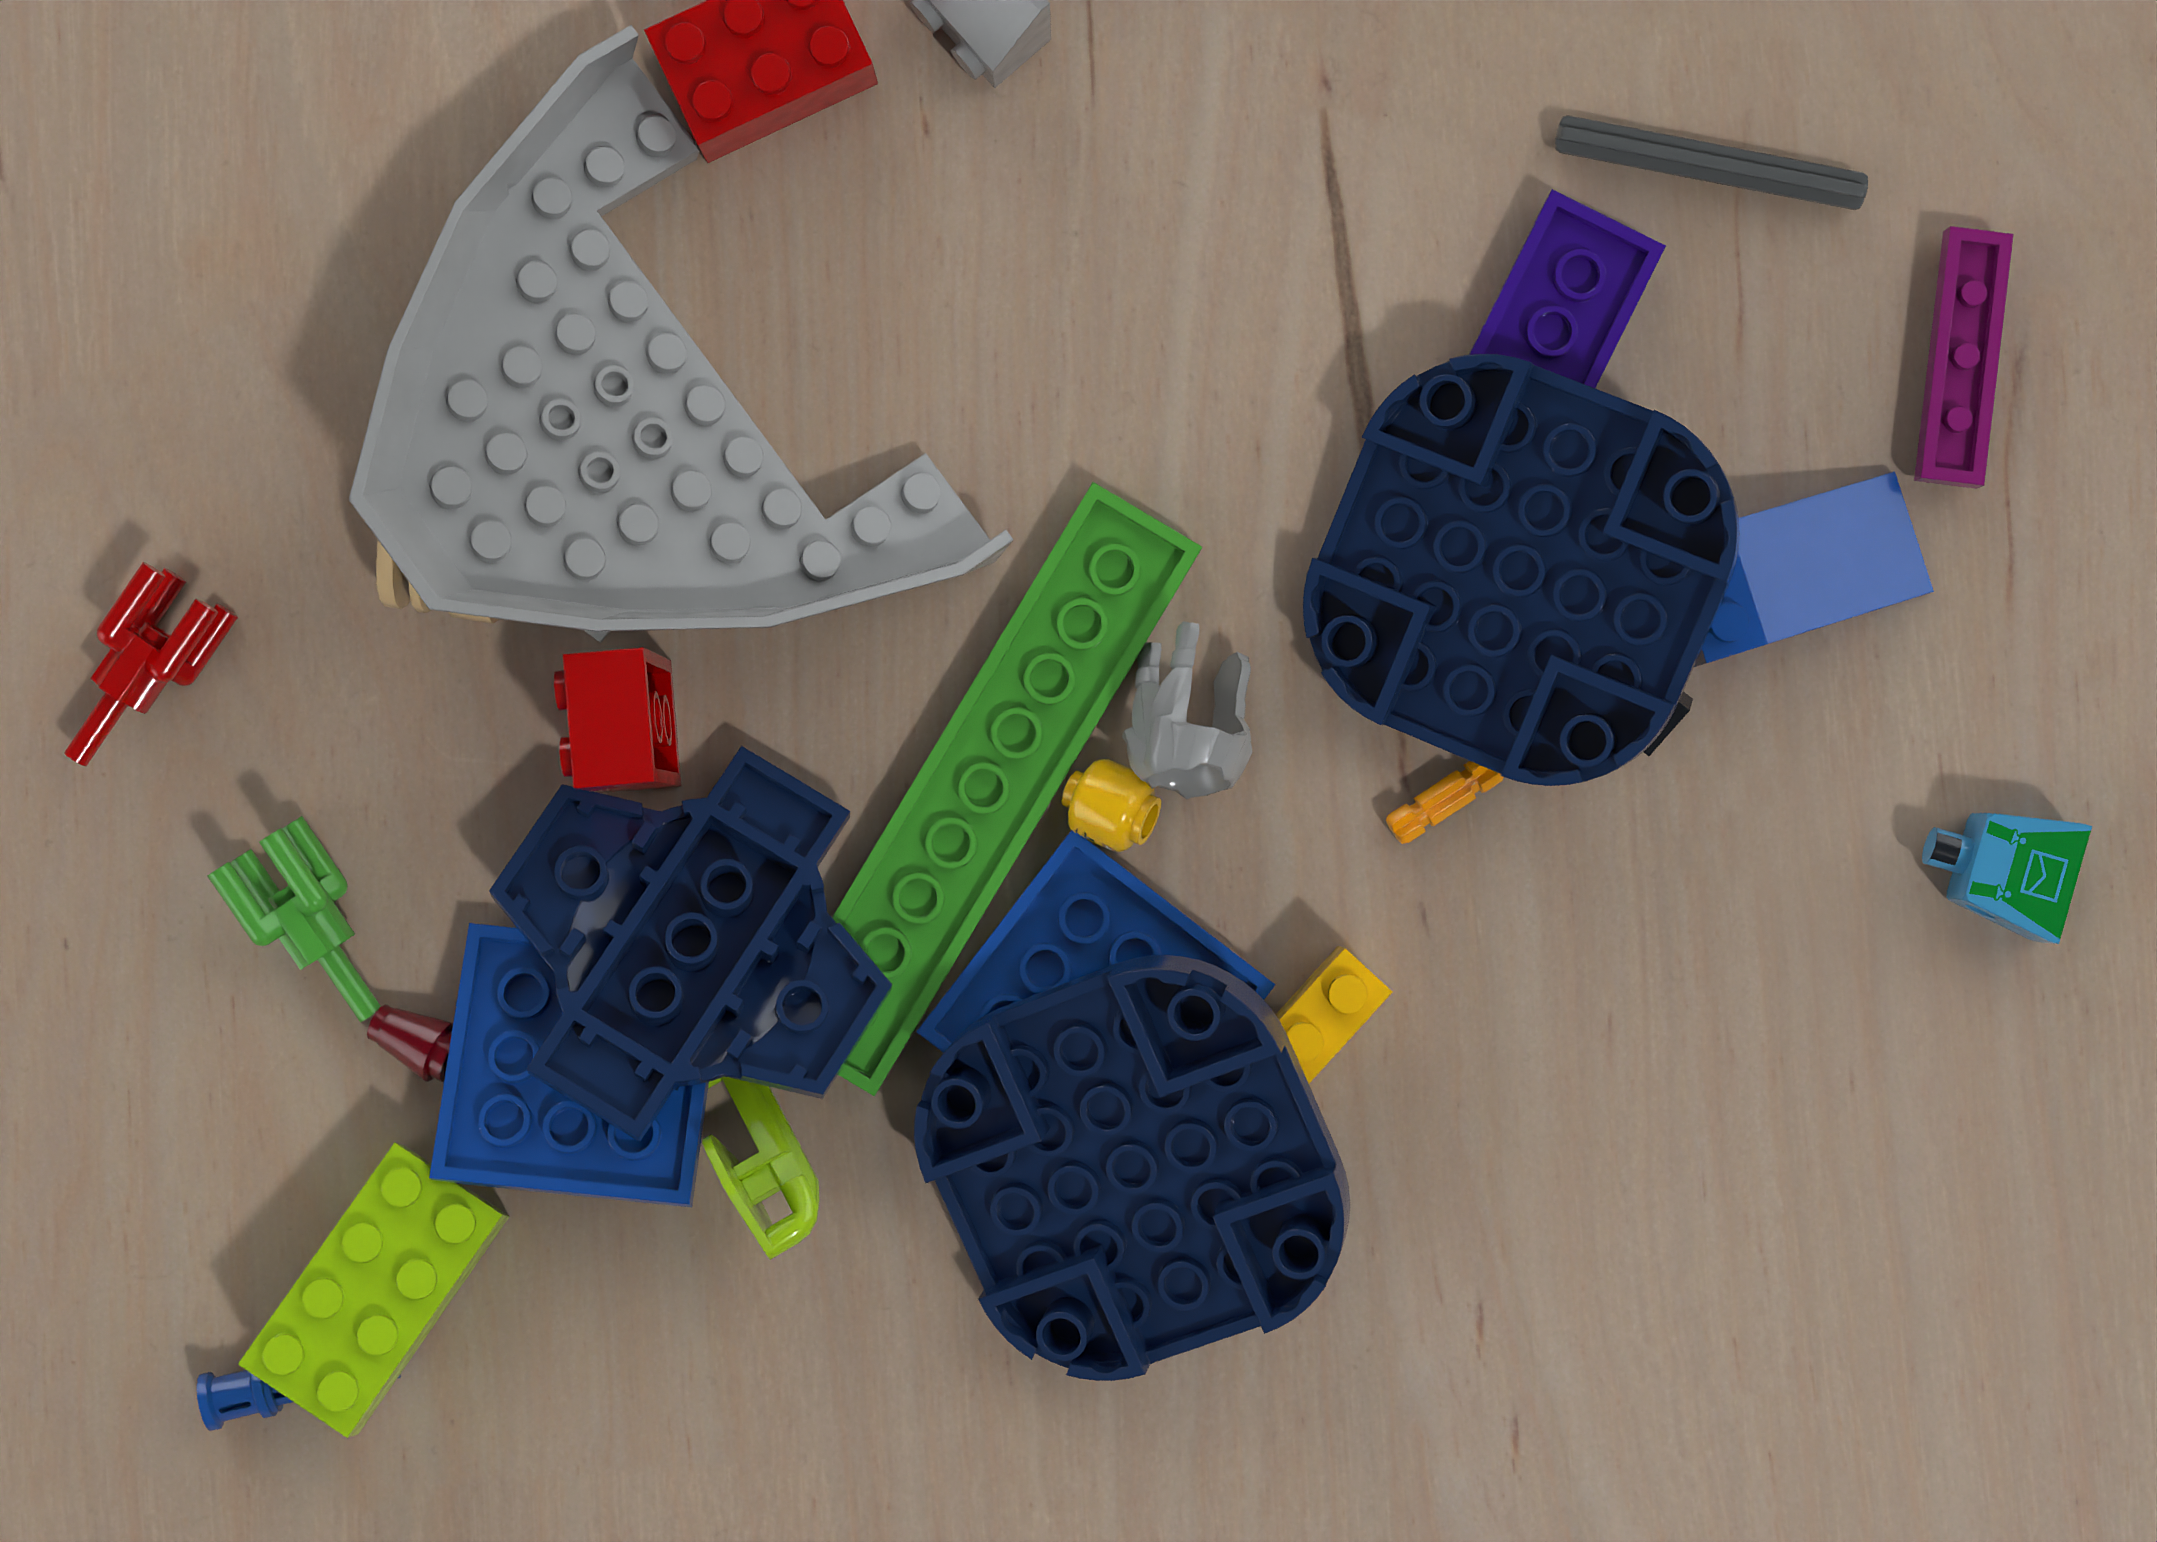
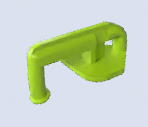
[702,1076,820,1260]

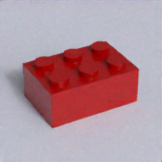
[644,0,878,163]
[554,647,681,793]

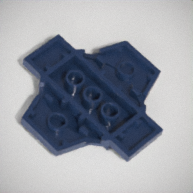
[489,746,892,1142]

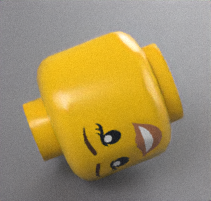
[1062,759,1161,852]

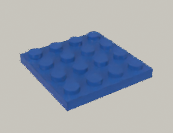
[917,830,1276,1053]
[429,923,709,1208]

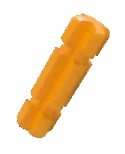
[1386,761,1504,844]

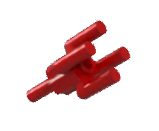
[64,562,238,766]

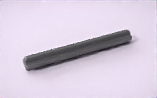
[1555,115,1868,210]

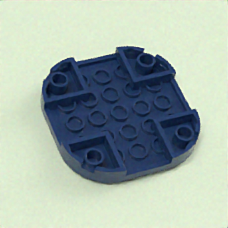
[1303,354,1740,786]
[914,955,1350,1381]

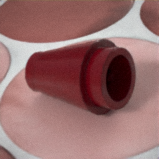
[367,1004,453,1083]

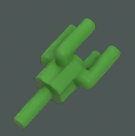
[207,816,381,1023]

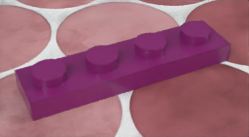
[1914,226,2014,489]

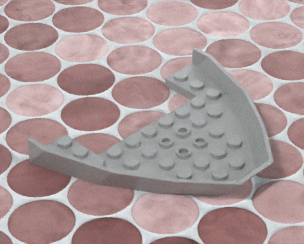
[349,25,1013,631]

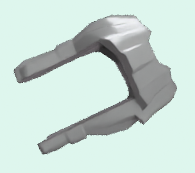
[1122,621,1252,799]

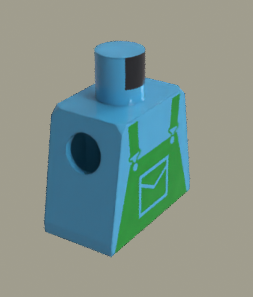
[1922,813,2092,944]

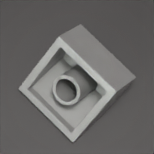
[909,0,1051,88]

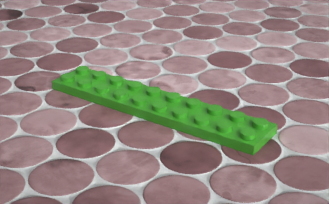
[832,482,1202,1096]

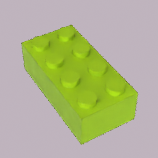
[238,1142,510,1438]

